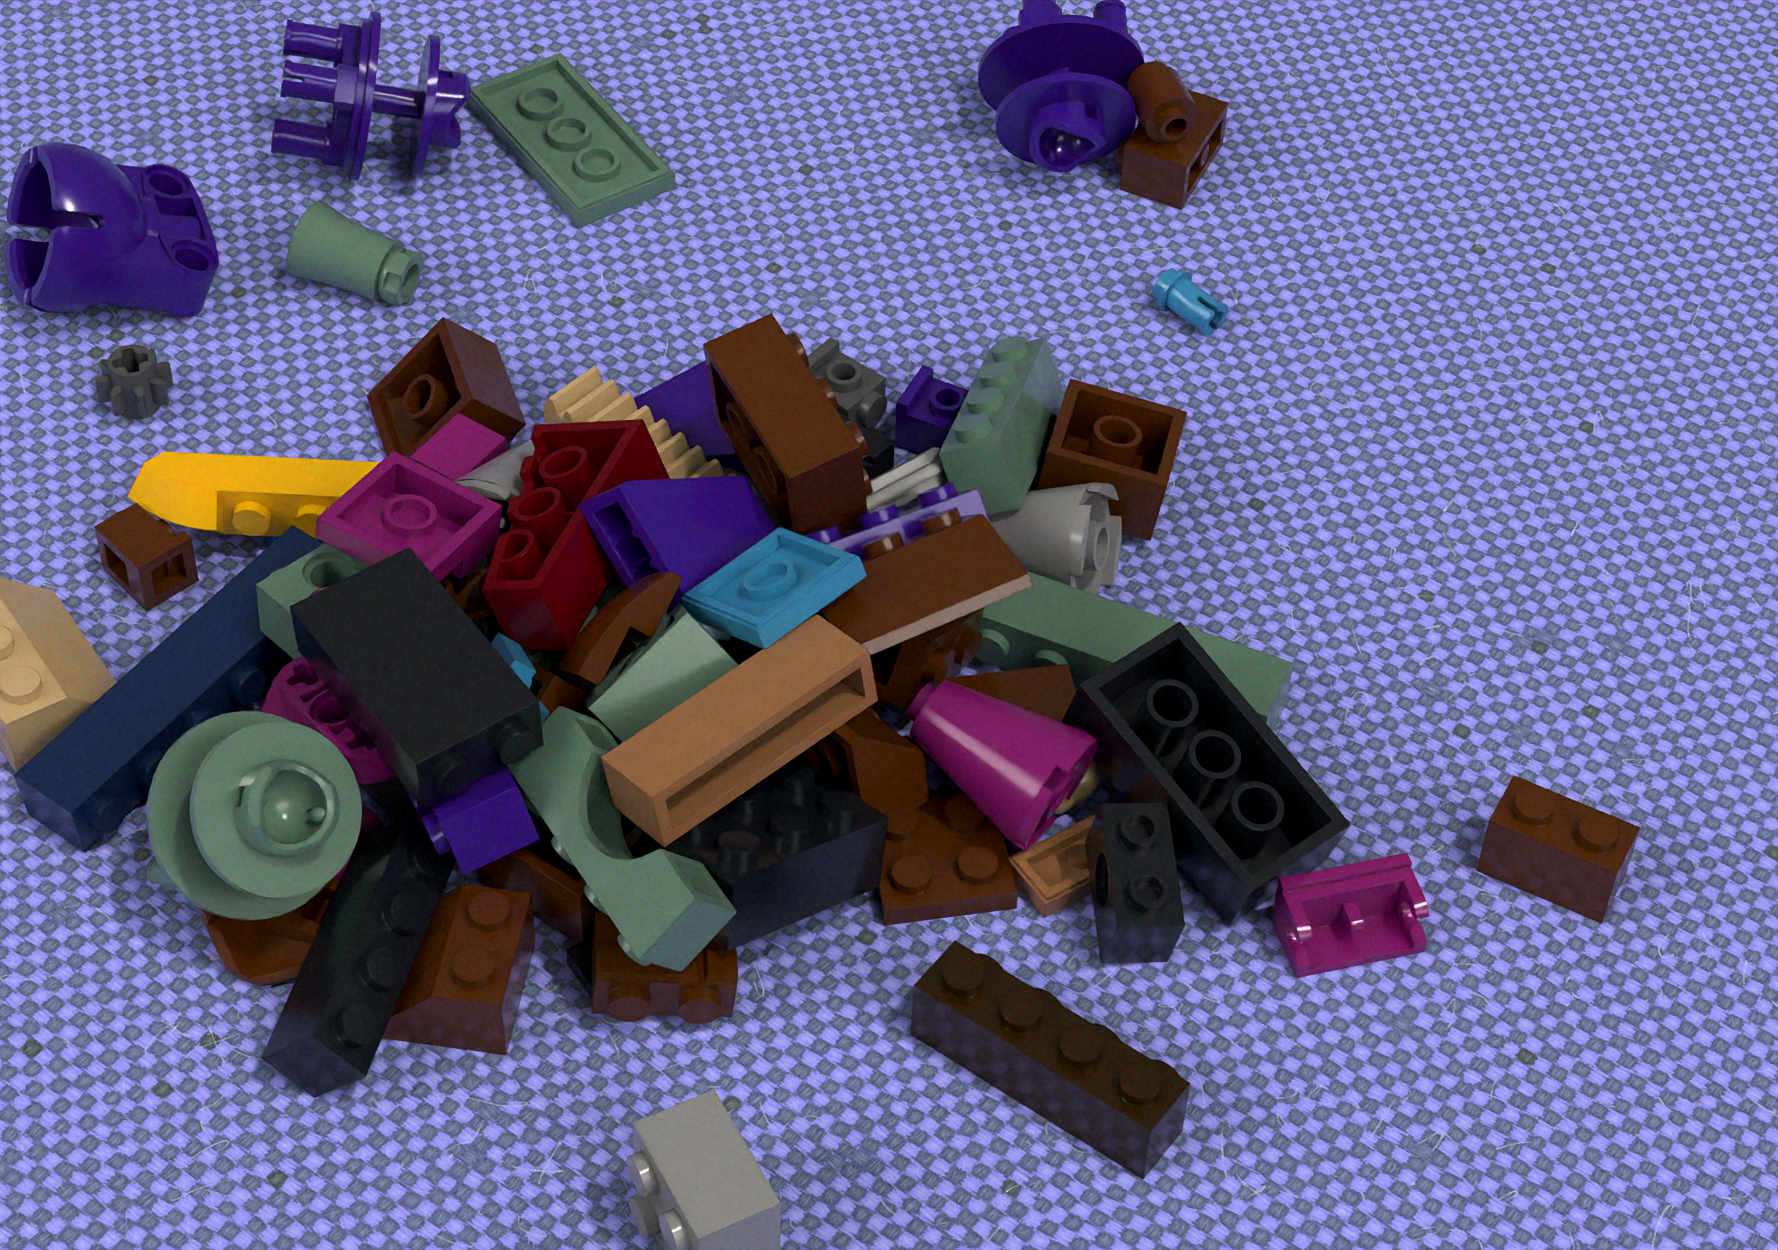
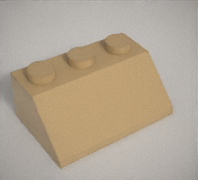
[0,577,116,772]

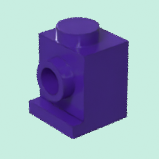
[895,365,969,454]

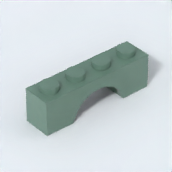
[507,706,737,972]

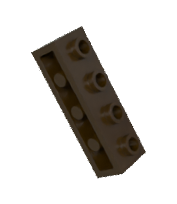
[911,941,1190,1179]

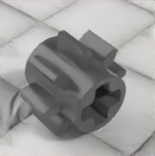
[95,345,174,420]

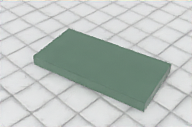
[466,53,675,228]

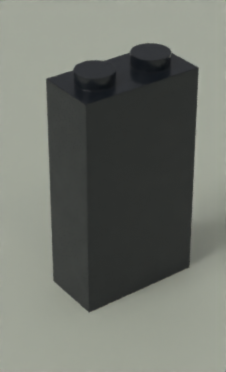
[289,547,544,809]

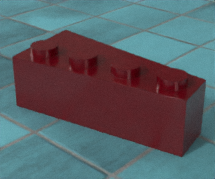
[482,419,670,651]

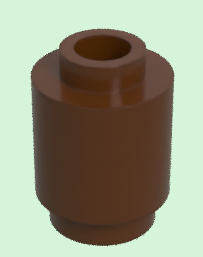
[1127,61,1199,143]

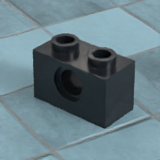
[1085,803,1185,963]

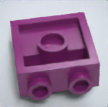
[315,451,502,582]

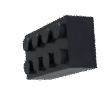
[1062,622,1351,926]

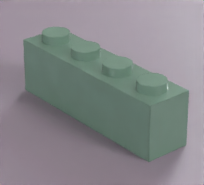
[939,337,1064,515]

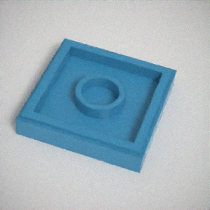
[680,527,867,649]

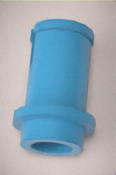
[1152,268,1228,336]

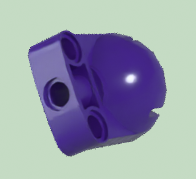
[5,142,219,317]

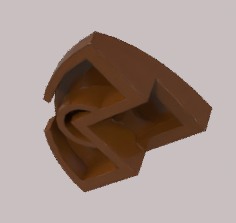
[554,571,683,690]

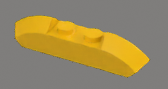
[127,451,380,539]

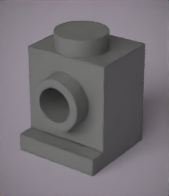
[807,337,887,428]

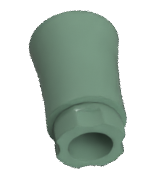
[287,201,424,307]

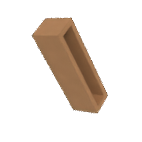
[601,613,878,847]

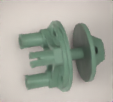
[146,711,362,921]

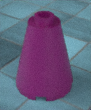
[906,680,1099,852]

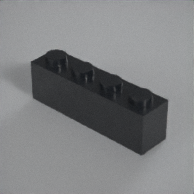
[261,815,456,1098]

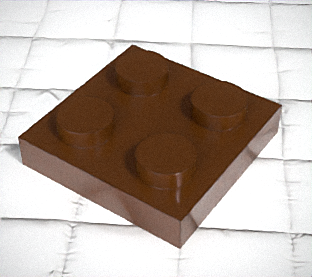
[876,792,1018,926]

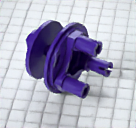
[977,0,1145,173]
[271,11,470,182]

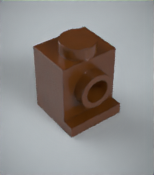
[94,502,199,611]

